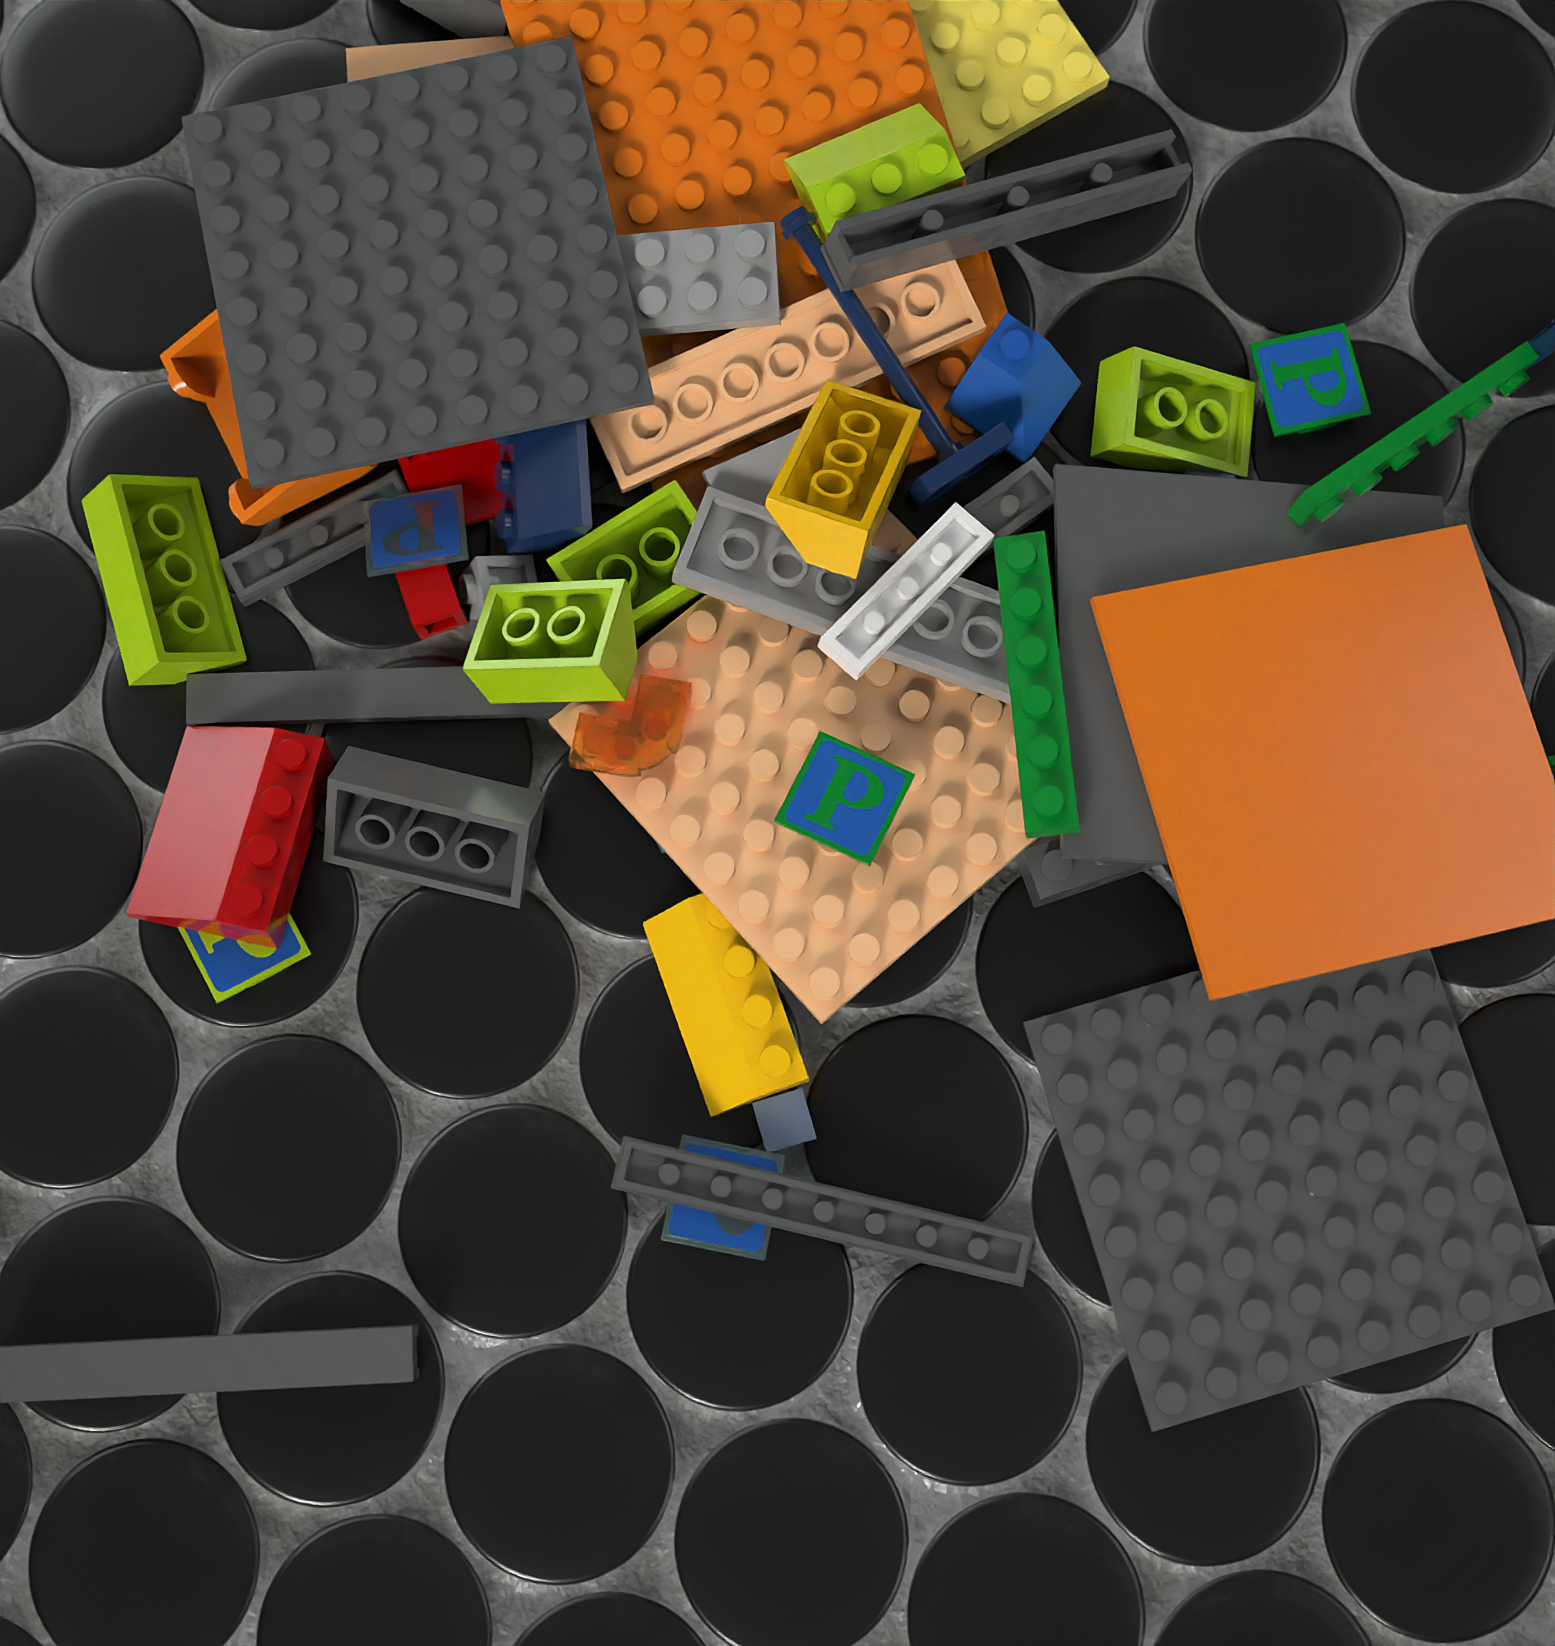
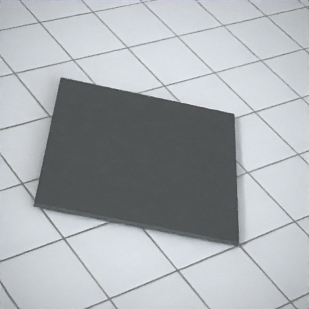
[181,36,655,490]
[1053,464,1445,865]
[1023,949,1555,1432]

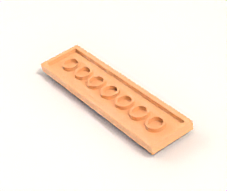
[588,260,986,494]

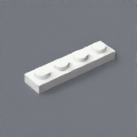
[817,502,995,681]

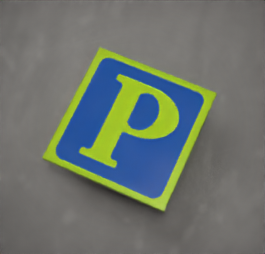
[177,912,312,1004]

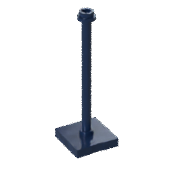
[780,206,1015,512]

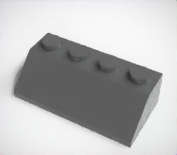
[323,746,545,908]

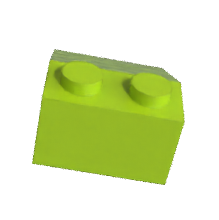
[1090,346,1256,479]

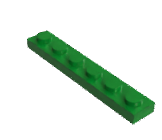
[1287,341,1540,527]
[993,531,1080,839]

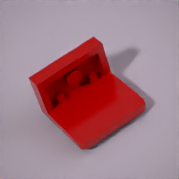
[398,439,503,538]

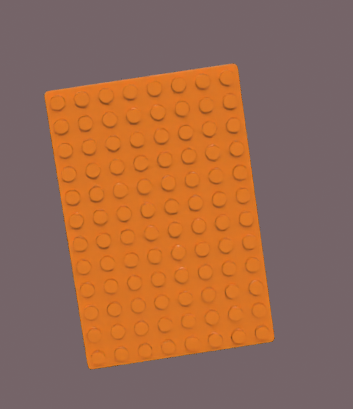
[499,0,1008,512]

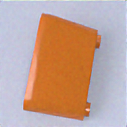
[159,309,378,526]

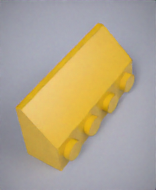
[765,380,922,579]
[643,893,809,1117]

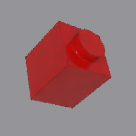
[394,557,469,640]

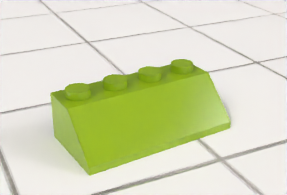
[81,474,247,686]

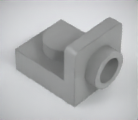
[458,555,538,620]

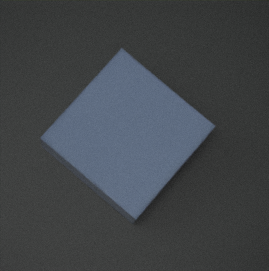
[752,1088,817,1154]

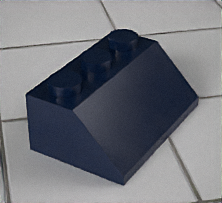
[493,419,592,558]

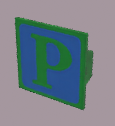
[1249,323,1371,437]
[774,731,915,866]

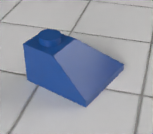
[943,313,1082,464]

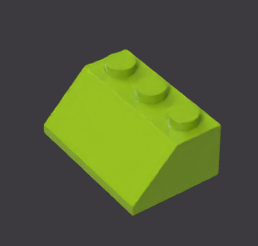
[784,103,965,244]
[546,480,706,639]
[462,579,638,703]

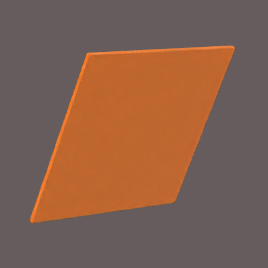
[1090,524,1555,1001]

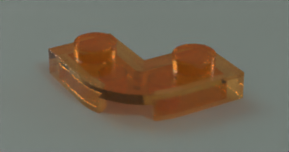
[568,674,693,777]

